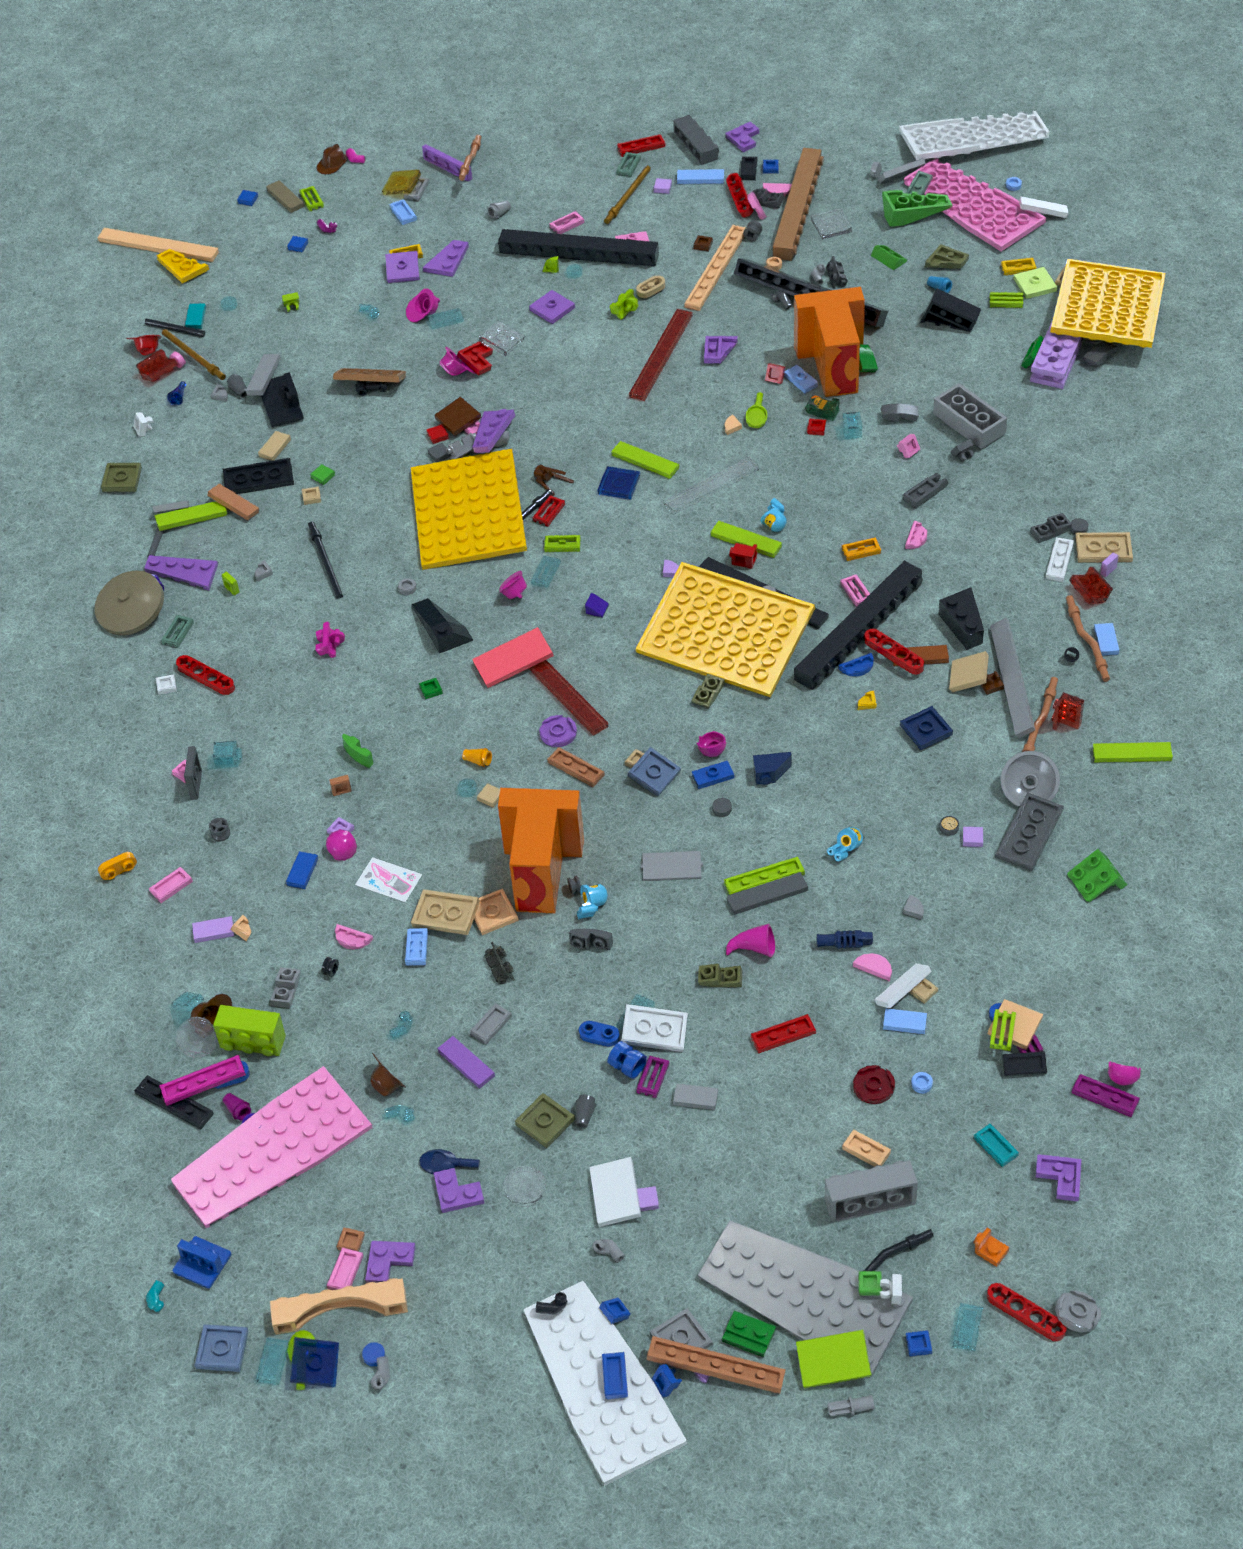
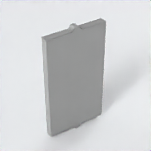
[641,851,703,881]

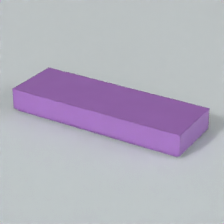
[437,1036,495,1089]

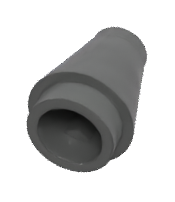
[227,374,247,398]
[575,1095,596,1128]

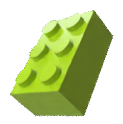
[213,1005,286,1056]

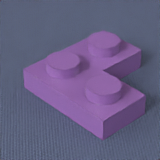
[725,122,759,152]
[1036,1154,1081,1201]
[434,1168,485,1213]
[365,1241,416,1283]

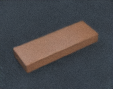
[208,484,259,521]
[547,747,605,787]

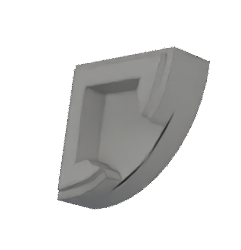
[211,384,228,402]
[255,560,273,582]
[903,895,924,919]

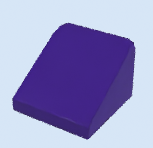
[585,593,609,618]

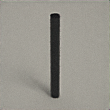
[145,318,205,337]

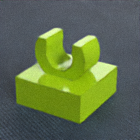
[282,292,299,312]

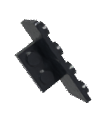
[261,372,304,427]

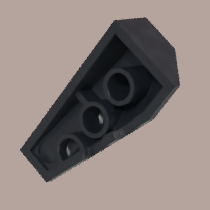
[412,598,473,653]

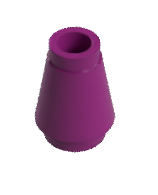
[222,1093,251,1121]

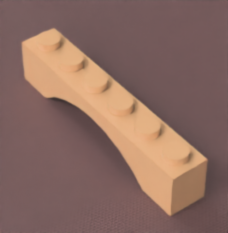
[270,1278,408,1335]

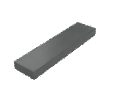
[727,872,808,915]

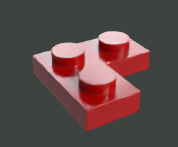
[457,340,493,376]

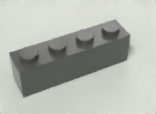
[673,114,719,165]

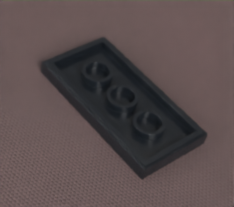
[222,458,294,494]

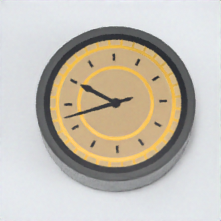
[939,816,959,835]

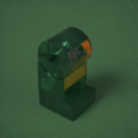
[805,395,840,421]

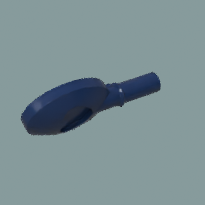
[420,1149,480,1174]

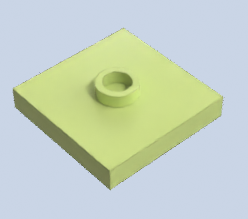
[1013,267,1057,299]

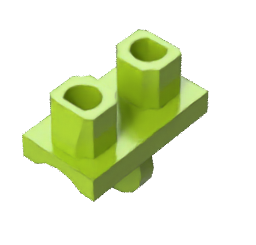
[609,289,638,320]

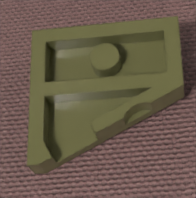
[925,244,969,269]

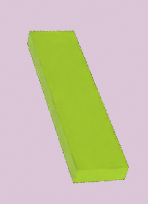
[611,441,679,479]
[154,501,227,531]
[710,520,782,558]
[1092,742,1173,763]
[724,856,805,895]

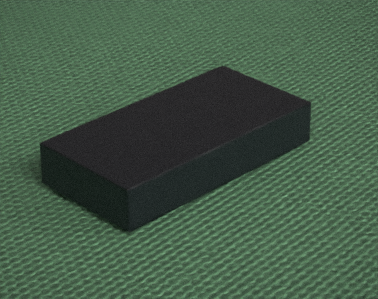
[740,157,758,180]
[1002,1051,1047,1076]

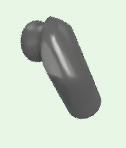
[771,291,793,309]

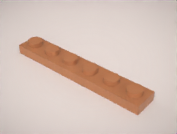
[647,1336,785,1394]

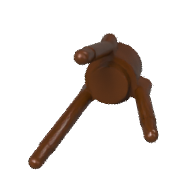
[534,464,574,496]

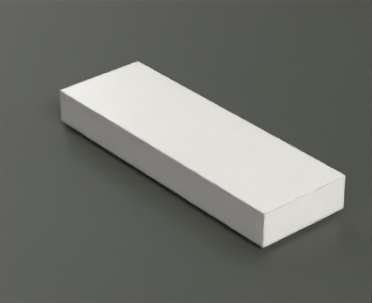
[1019,197,1068,218]
[1045,537,1074,582]
[874,963,932,1008]

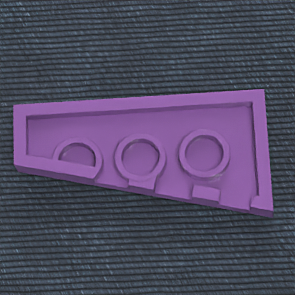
[473,409,515,453]

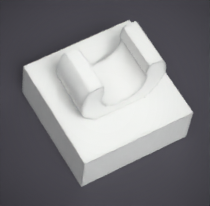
[133,412,154,436]
[880,1274,902,1305]

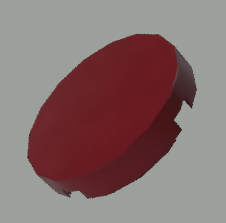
[853,1065,895,1104]

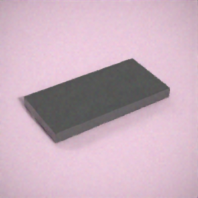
[995,792,1064,871]

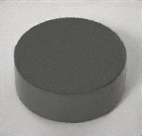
[1070,518,1088,534]
[712,798,732,817]

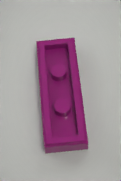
[1071,1074,1140,1118]

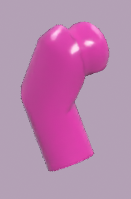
[346,148,365,163]

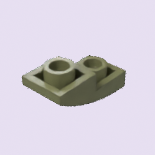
[691,674,725,708]
[698,963,742,988]

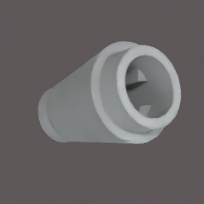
[487,200,511,218]

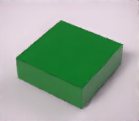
[419,678,443,700]

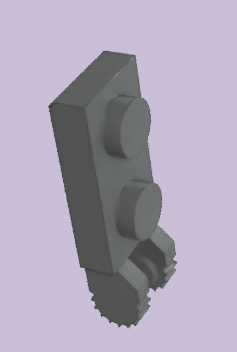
[902,473,948,508]

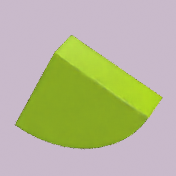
[543,256,559,273]

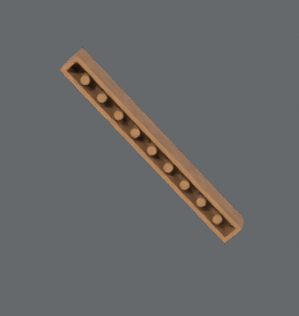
[773,148,824,261]

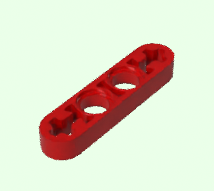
[726,173,754,218]
[865,629,924,675]
[176,655,235,695]
[987,1283,1066,1341]

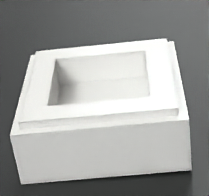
[156,674,177,695]

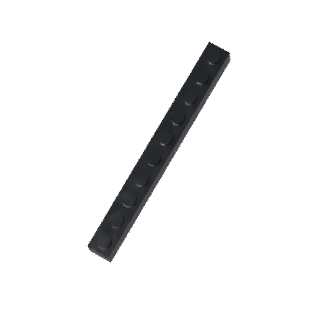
[498,229,659,267]
[733,258,888,327]
[794,560,923,690]

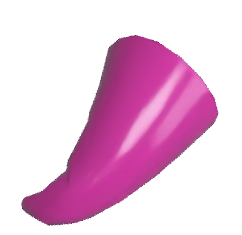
[726,924,775,958]

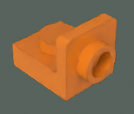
[974,1227,1009,1267]

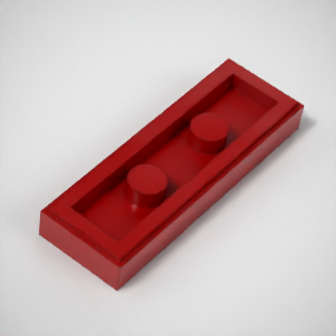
[617,134,666,157]
[751,1014,816,1054]

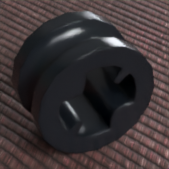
[321,957,339,977]

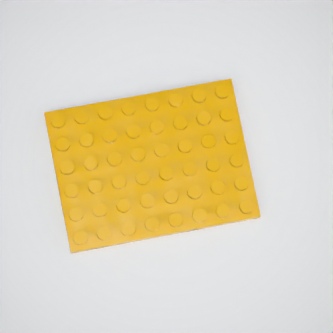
[1050,259,1166,348]
[411,449,527,570]
[636,562,815,698]

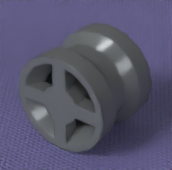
[743,220,763,241]
[209,818,230,842]

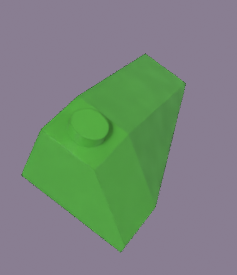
[882,190,953,227]

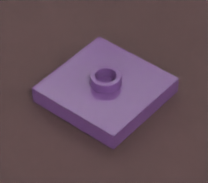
[385,251,420,283]
[529,290,575,324]

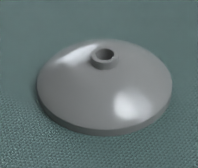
[1001,751,1060,807]

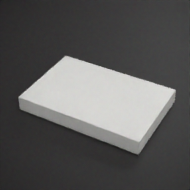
[621,1004,688,1052]
[590,1157,642,1227]

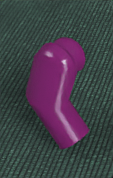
[316,219,337,233]

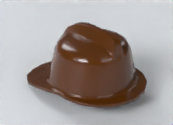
[316,144,347,175]
[188,994,232,1036]
[371,1053,406,1096]

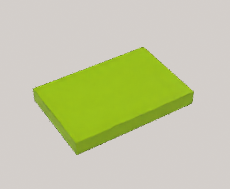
[796,1329,872,1389]

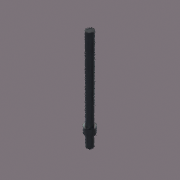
[308,521,343,599]

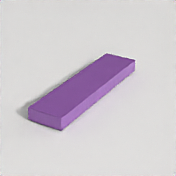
[422,144,472,181]

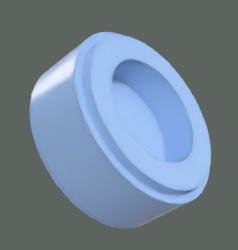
[1006,177,1022,191]
[911,1072,933,1094]

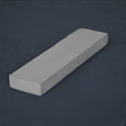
[246,354,280,396]

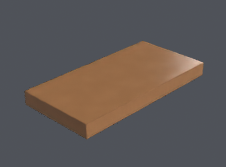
[333,368,406,382]

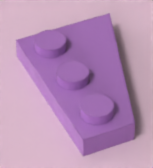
[422,240,469,277]

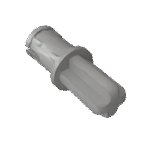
[827,1395,874,1417]

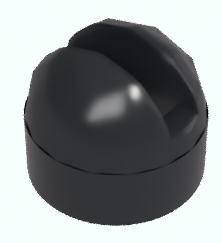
[1064,647,1079,662]

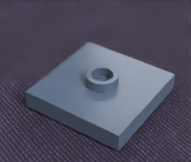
[627,747,681,796]
[195,1325,249,1372]

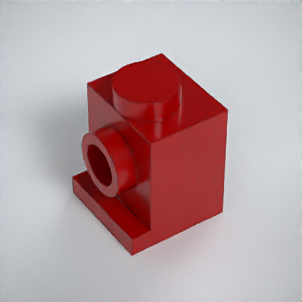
[729,543,757,569]

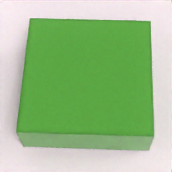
[310,464,335,485]
[859,1271,882,1296]

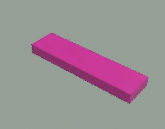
[159,1055,246,1106]

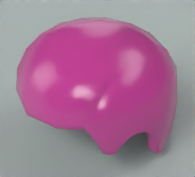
[697,731,726,757]
[326,829,357,861]
[1108,1061,1141,1086]

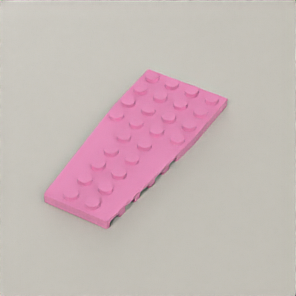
[904,158,1046,251]
[171,1066,372,1228]

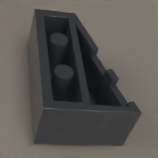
[920,288,981,332]
[938,587,984,650]

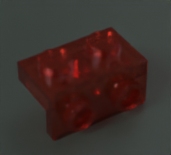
[136,349,178,382]
[1069,567,1113,604]
[1051,692,1085,730]

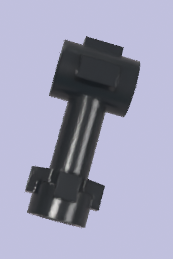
[355,381,387,396]

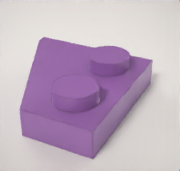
[704,336,738,363]

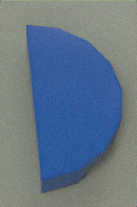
[838,653,874,677]

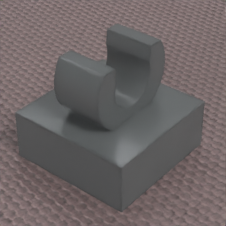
[950,439,974,462]

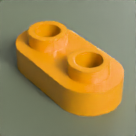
[98,852,137,880]

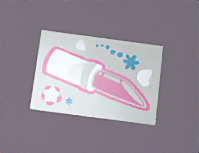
[355,857,422,902]

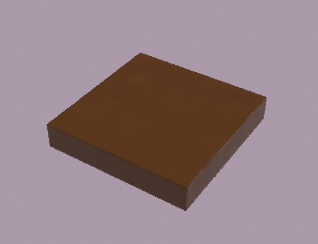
[434,396,482,436]

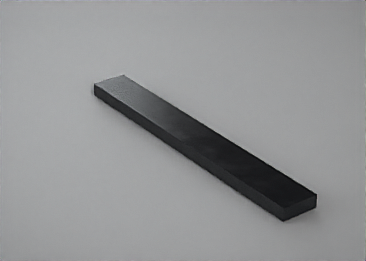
[699,557,829,629]

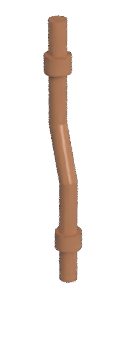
[459,134,482,181]
[1066,595,1110,682]
[1022,677,1058,752]

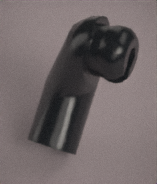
[535,1292,568,1315]

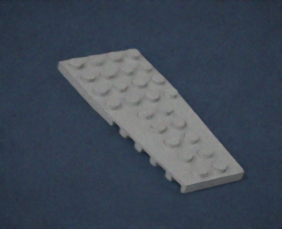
[698,1221,913,1377]

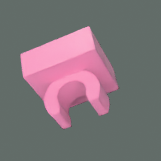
[897,434,920,458]

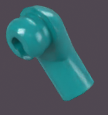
[146,1280,165,1312]

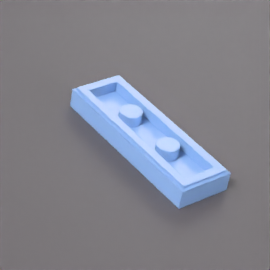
[677,169,724,184]

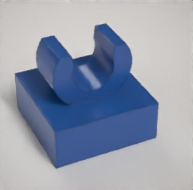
[651,1364,682,1398]

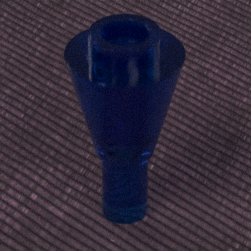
[167,381,186,405]

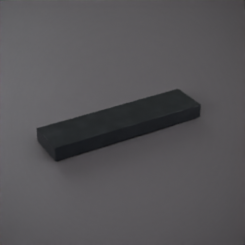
[134,1075,214,1130]

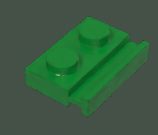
[722,1311,776,1358]

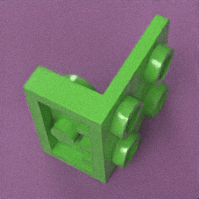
[1067,849,1128,902]

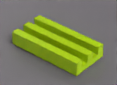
[299,186,324,212]
[990,292,1023,308]
[544,535,581,552]
[990,1009,1016,1051]

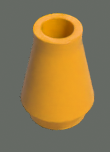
[462,748,492,767]

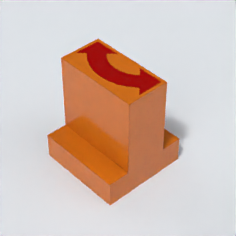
[794,287,865,397]
[498,788,584,913]

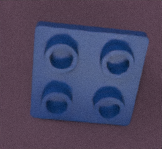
[172,1236,232,1289]

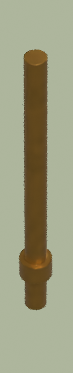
[604,166,651,224]
[162,329,226,380]

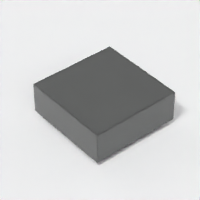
[427,443,451,462]

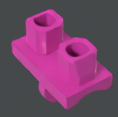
[315,622,345,658]

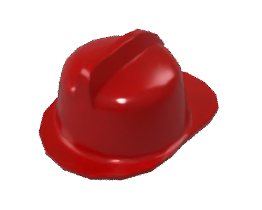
[126,335,161,355]

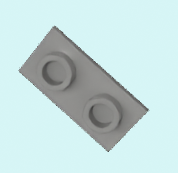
[446,433,476,459]

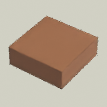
[329,775,352,796]
[337,1228,365,1252]

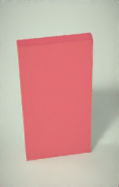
[472,627,554,688]

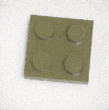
[101,463,142,492]
[515,1093,575,1148]

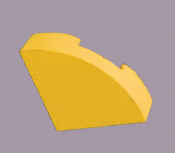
[858,690,877,710]

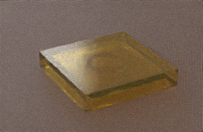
[382,170,421,195]

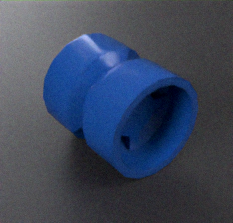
[607,1041,647,1079]

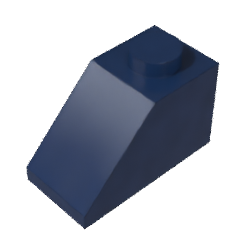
[753,752,792,785]

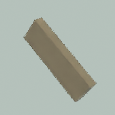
[266,180,304,213]

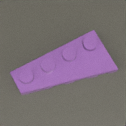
[144,555,218,591]

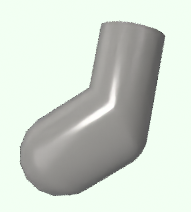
[593,1239,625,1263]

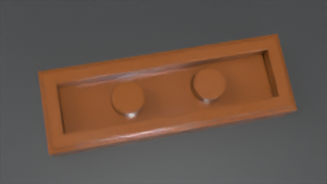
[892,645,949,666]

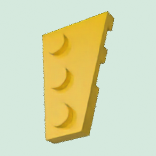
[156,249,209,284]

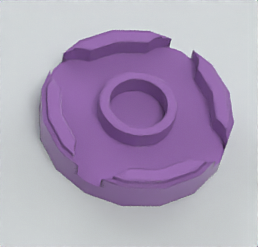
[539,715,577,747]

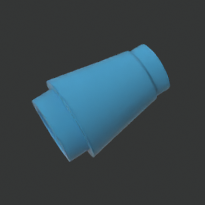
[927,276,952,293]

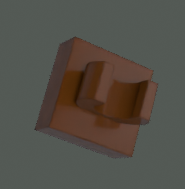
[981,671,1004,695]

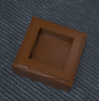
[693,235,713,252]

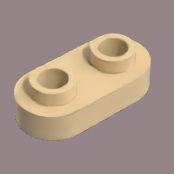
[636,275,665,298]

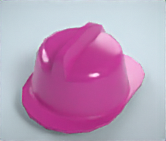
[406,288,440,322]
[439,347,476,376]
[499,570,527,600]

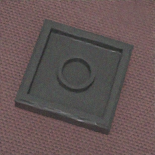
[184,746,202,800]

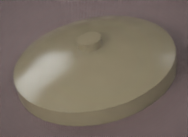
[95,571,164,635]

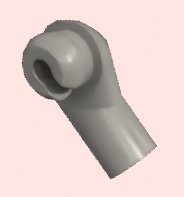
[811,264,826,285]
[494,431,510,447]
[371,1356,390,1390]

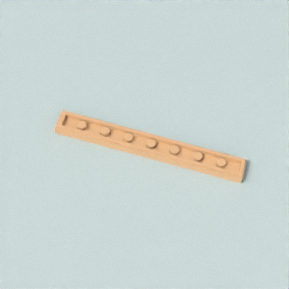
[684,225,745,311]
[98,228,219,262]

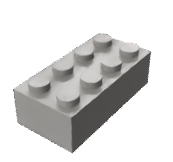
[933,383,1007,449]
[825,1160,918,1223]

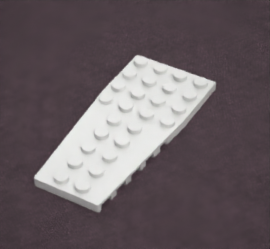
[899,111,1049,160]
[524,1281,687,1486]

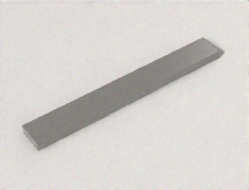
[990,618,1035,738]

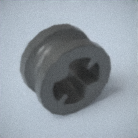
[567,875,581,895]

